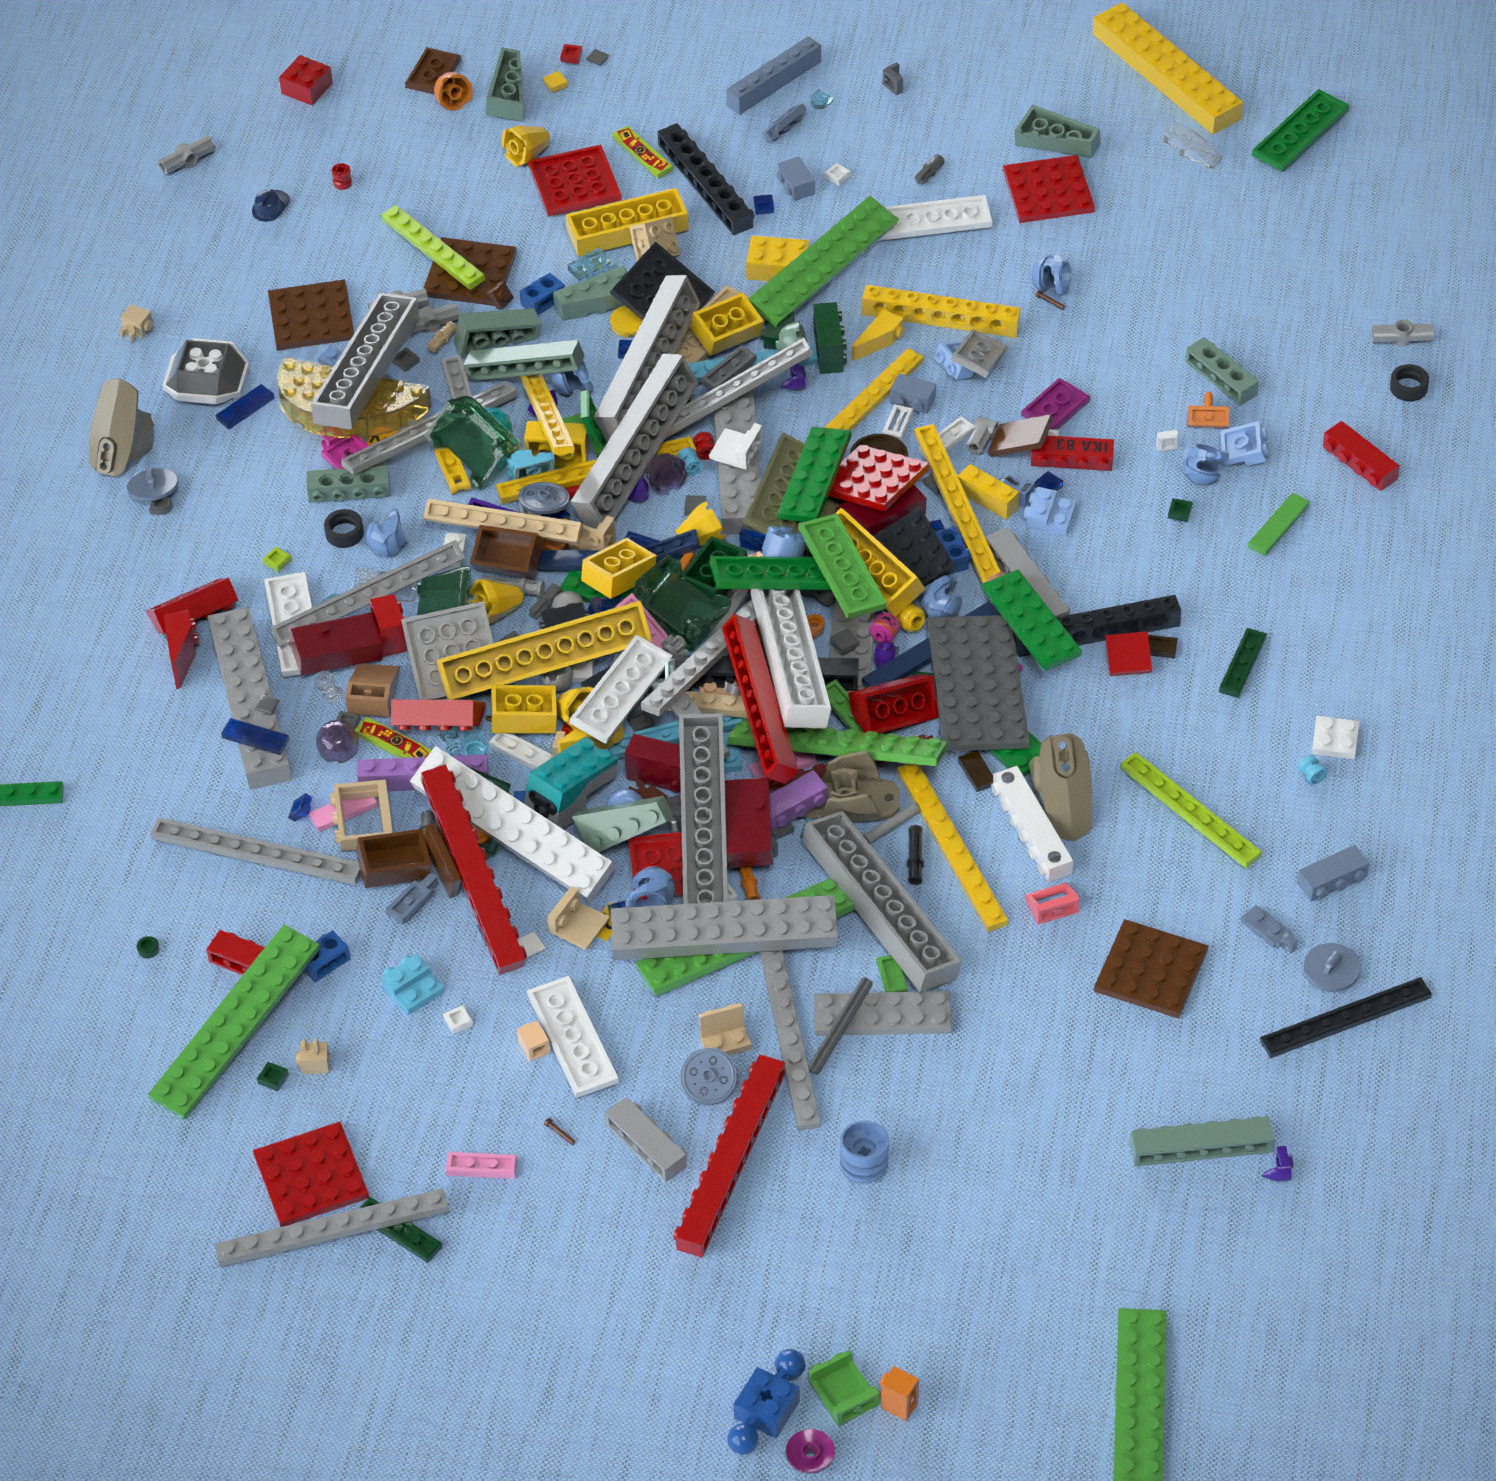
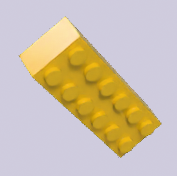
[566,188,689,257]
[835,508,925,617]

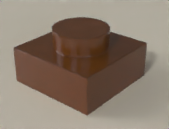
[488,281,514,309]

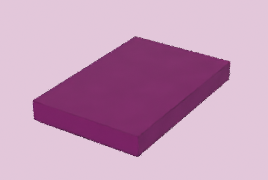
[1021,378,1091,430]

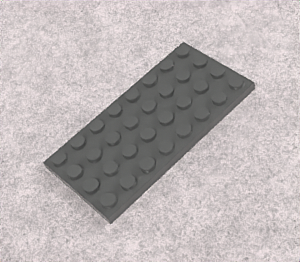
[927,615,1030,751]

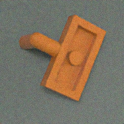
[1188,392,1229,428]

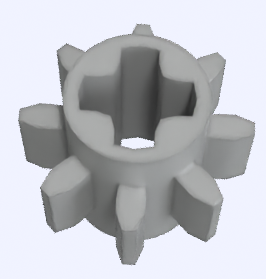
[661,634,687,655]

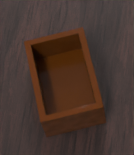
[470,525,545,580]
[356,829,431,888]

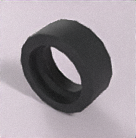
[1390,364,1429,402]
[324,509,364,548]

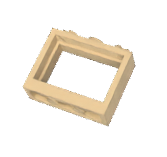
[330,779,393,851]

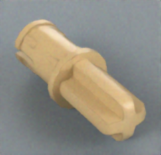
[427,321,457,353]

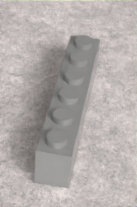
[986,527,1070,617]

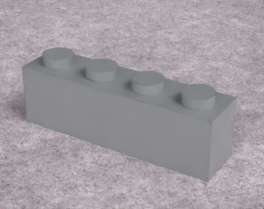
[605,1097,687,1183]

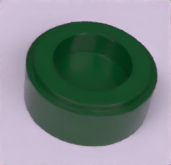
[136,936,160,959]

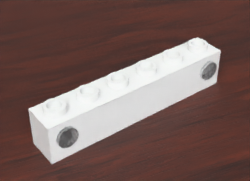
[991,766,1073,882]

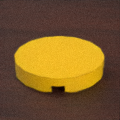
[610,306,643,338]

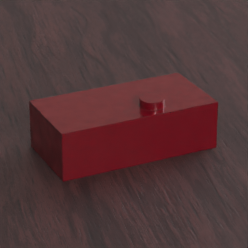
[835,485,927,536]
[290,612,383,676]
[624,733,681,793]
[725,777,773,868]

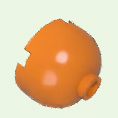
[434,72,473,111]

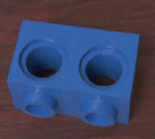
[519,272,565,315]
[935,527,971,574]
[303,930,351,983]

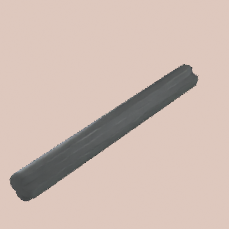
[808,977,873,1075]

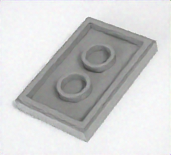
[951,329,1007,378]

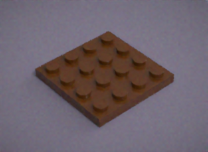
[423,237,517,306]
[268,279,354,351]
[1094,919,1209,1019]

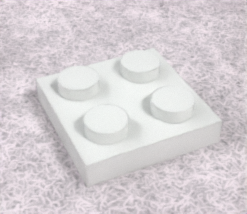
[1312,716,1359,759]

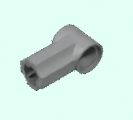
[967,416,999,455]

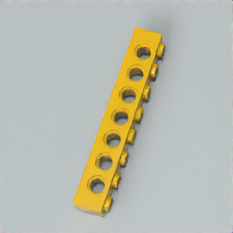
[862,285,1021,338]

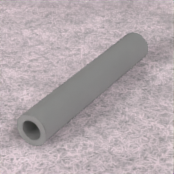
[863,803,920,844]

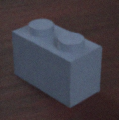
[776,156,815,201]
[890,373,936,414]

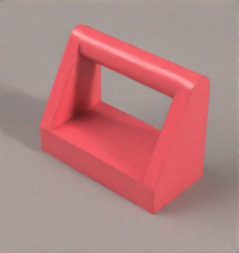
[1025,882,1080,925]

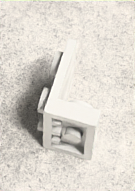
[709,423,762,470]

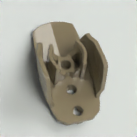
[89,378,154,477]
[1029,733,1092,841]
[801,751,900,822]

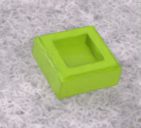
[262,547,292,573]

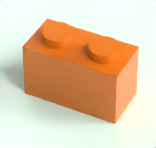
[880,1366,919,1421]

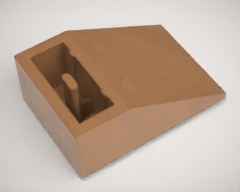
[345,664,400,717]

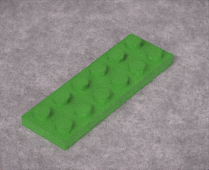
[798,514,887,619]

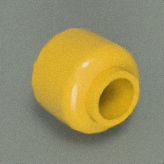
[896,603,925,633]

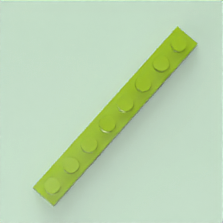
[381,205,486,290]
[1120,752,1262,869]

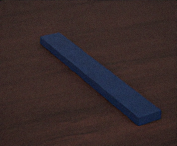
[862,601,1001,688]

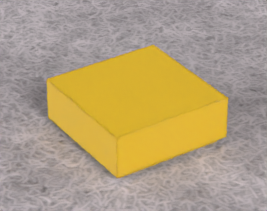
[542,71,568,93]

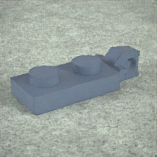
[762,103,807,142]
[386,872,438,925]
[1241,905,1298,954]

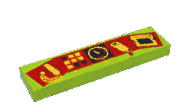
[612,125,673,179]
[354,716,432,758]

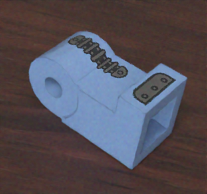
[999,474,1034,508]

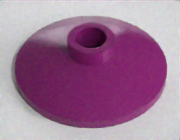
[786,1429,835,1473]

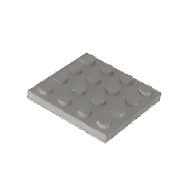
[401,601,493,700]

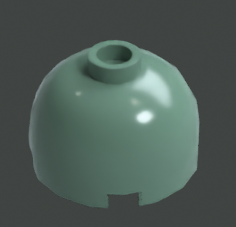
[776,321,809,362]

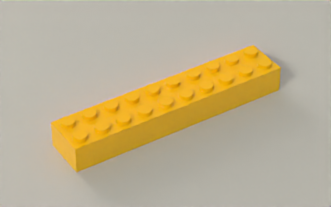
[1093,2,1243,135]
[436,601,652,700]

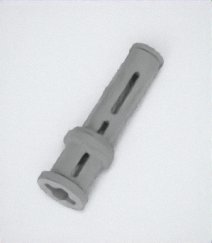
[481,575,545,596]

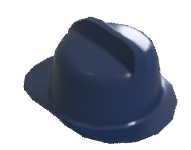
[252,189,290,222]

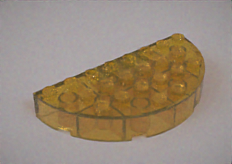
[277,357,431,438]

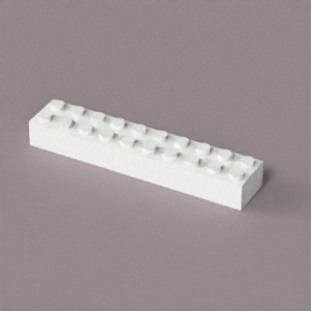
[751,589,831,728]
[410,746,615,904]

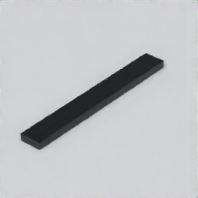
[1260,977,1432,1059]

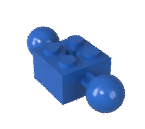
[727,1349,806,1455]

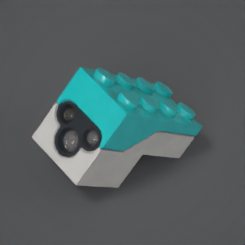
[524,737,619,829]

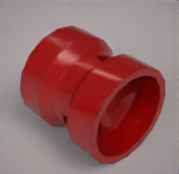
[331,163,352,190]
[693,432,715,460]

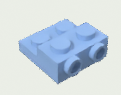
[935,340,974,380]
[1220,421,1270,466]
[1024,487,1077,535]

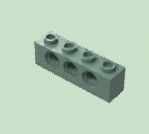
[1185,337,1259,406]
[307,465,390,503]

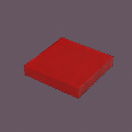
[1105,631,1152,676]

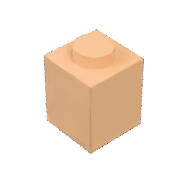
[517,1020,550,1062]

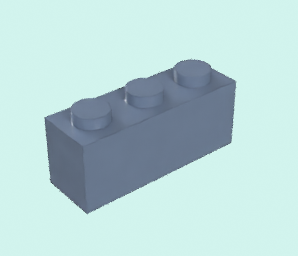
[1297,845,1369,902]

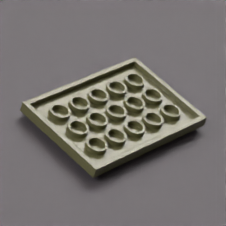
[743,432,842,557]

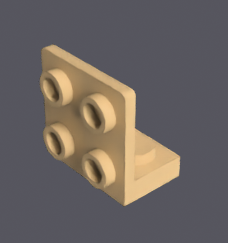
[629,217,680,261]
[568,516,616,550]
[547,886,609,950]
[699,1003,752,1056]

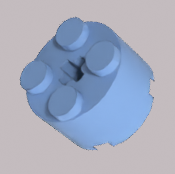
[761,525,807,557]

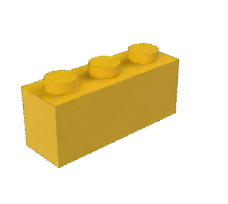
[958,464,1019,520]

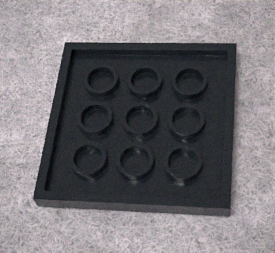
[609,241,715,321]
[873,507,957,613]

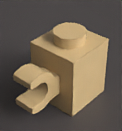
[120,304,153,342]
[296,1038,330,1074]

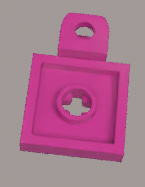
[320,426,369,469]

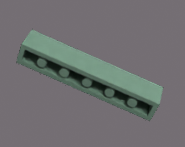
[463,340,585,381]
[1130,1116,1274,1167]

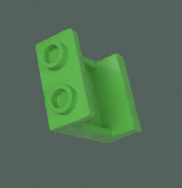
[808,1350,880,1427]

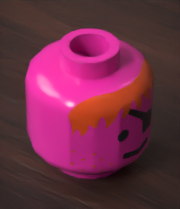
[870,612,900,643]

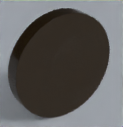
[849,434,908,457]

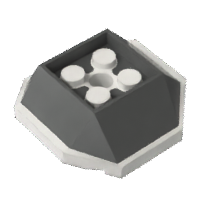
[163,338,250,404]

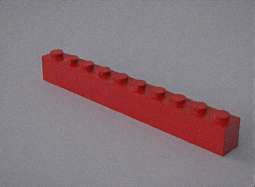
[722,614,798,784]
[420,764,527,975]
[673,1054,785,1258]

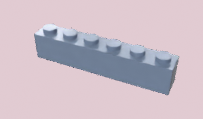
[726,36,821,115]

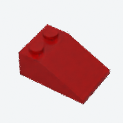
[163,611,199,689]

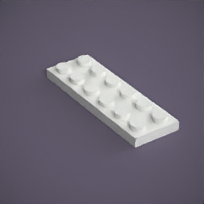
[878,195,992,241]
[264,572,312,677]
[569,635,673,744]
[527,976,619,1098]

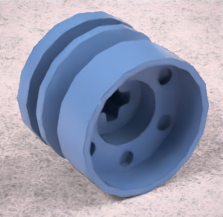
[840,1120,889,1183]

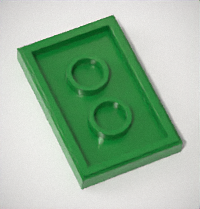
[581,390,607,457]

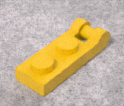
[434,445,471,495]

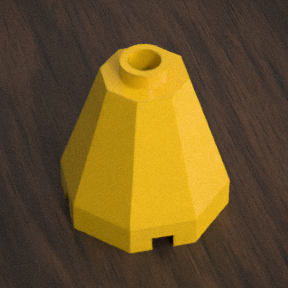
[501,125,550,167]
[674,502,726,546]
[470,579,524,624]
[556,687,594,730]

